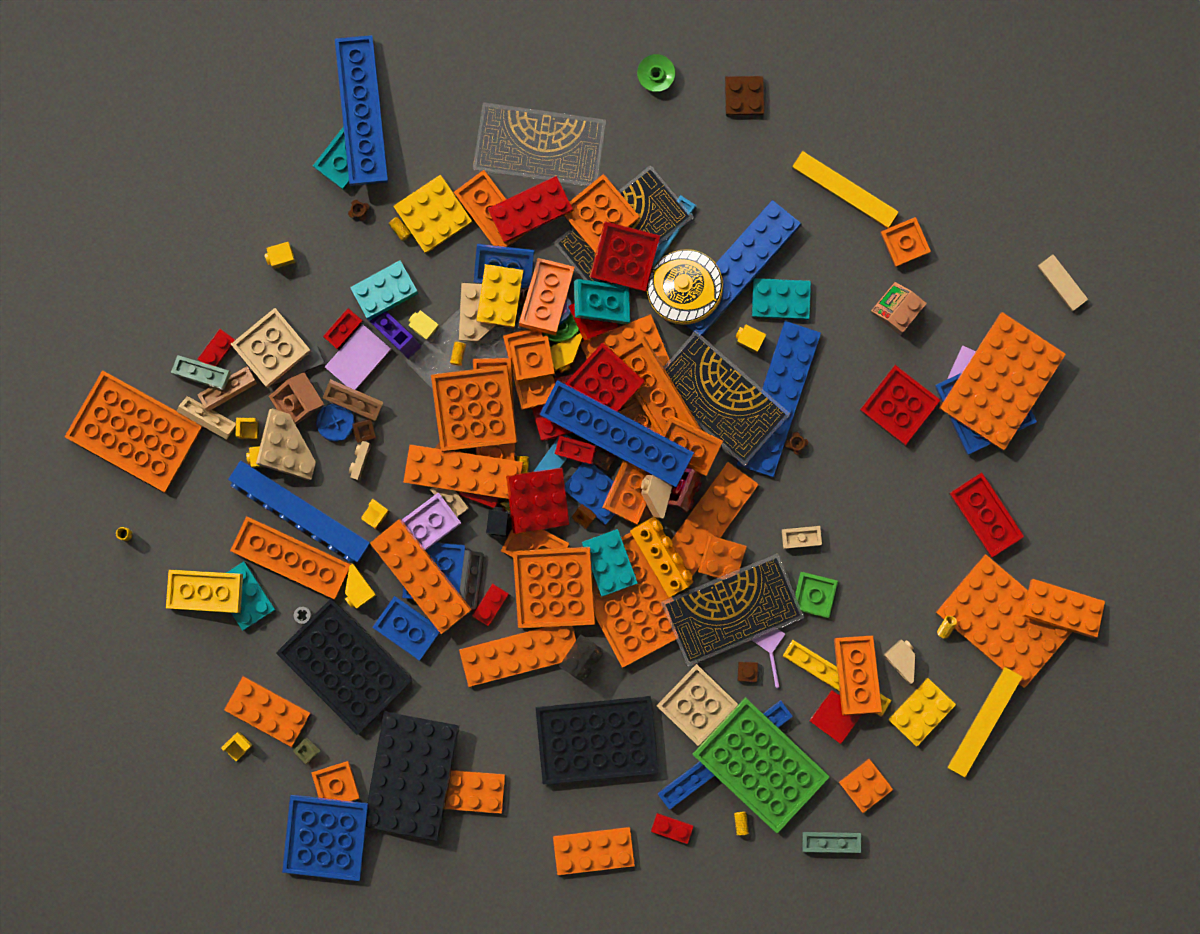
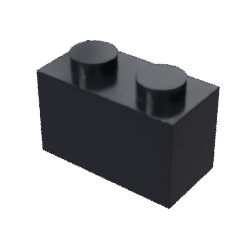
[486,507,509,537]

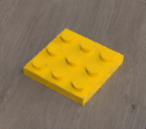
[393,175,473,254]

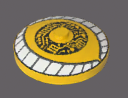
[647,250,723,325]

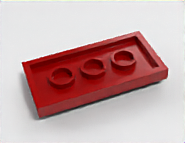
[488,176,573,244]
[949,472,1024,558]

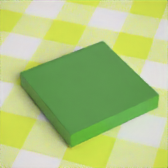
[794,572,838,618]

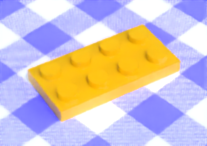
[166,570,243,613]

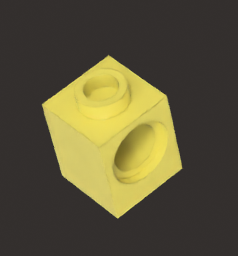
[409,310,439,342]

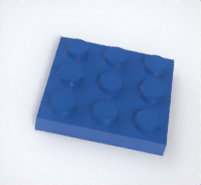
[402,543,465,599]

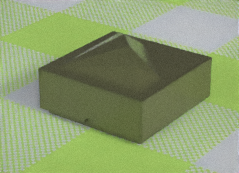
[293,737,320,765]

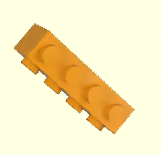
[630,516,693,597]

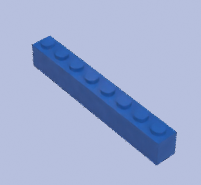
[228,460,371,564]

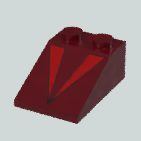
[667,468,702,512]

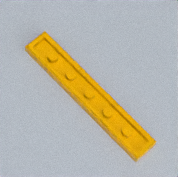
[792,151,898,228]
[783,640,892,717]
[948,667,1022,777]

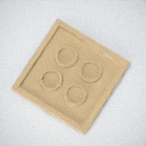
[231,308,312,388]
[657,664,738,746]

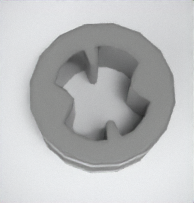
[294,607,312,624]

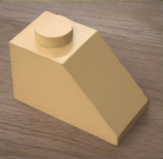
[641,475,673,519]
[883,640,915,684]

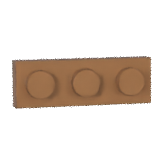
[197,366,257,412]
[322,379,383,421]

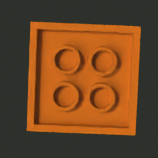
[564,174,640,254]

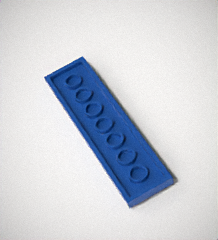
[335,35,388,186]
[686,200,801,338]
[737,321,821,478]
[540,380,695,487]

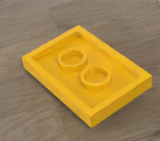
[476,264,523,328]
[888,678,956,747]

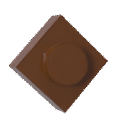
[352,419,376,443]
[571,504,596,529]
[737,662,758,682]

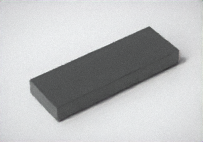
[271,346,325,386]
[459,550,483,610]

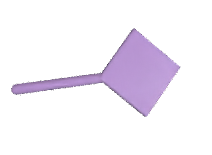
[752,626,785,688]

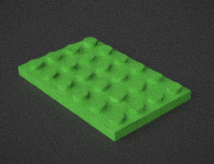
[693,698,830,833]

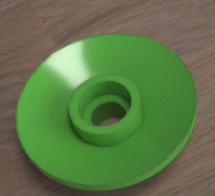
[637,54,675,92]
[542,313,579,342]

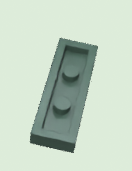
[171,355,231,390]
[802,832,861,853]

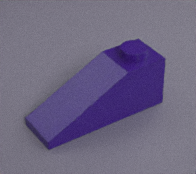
[366,311,422,360]

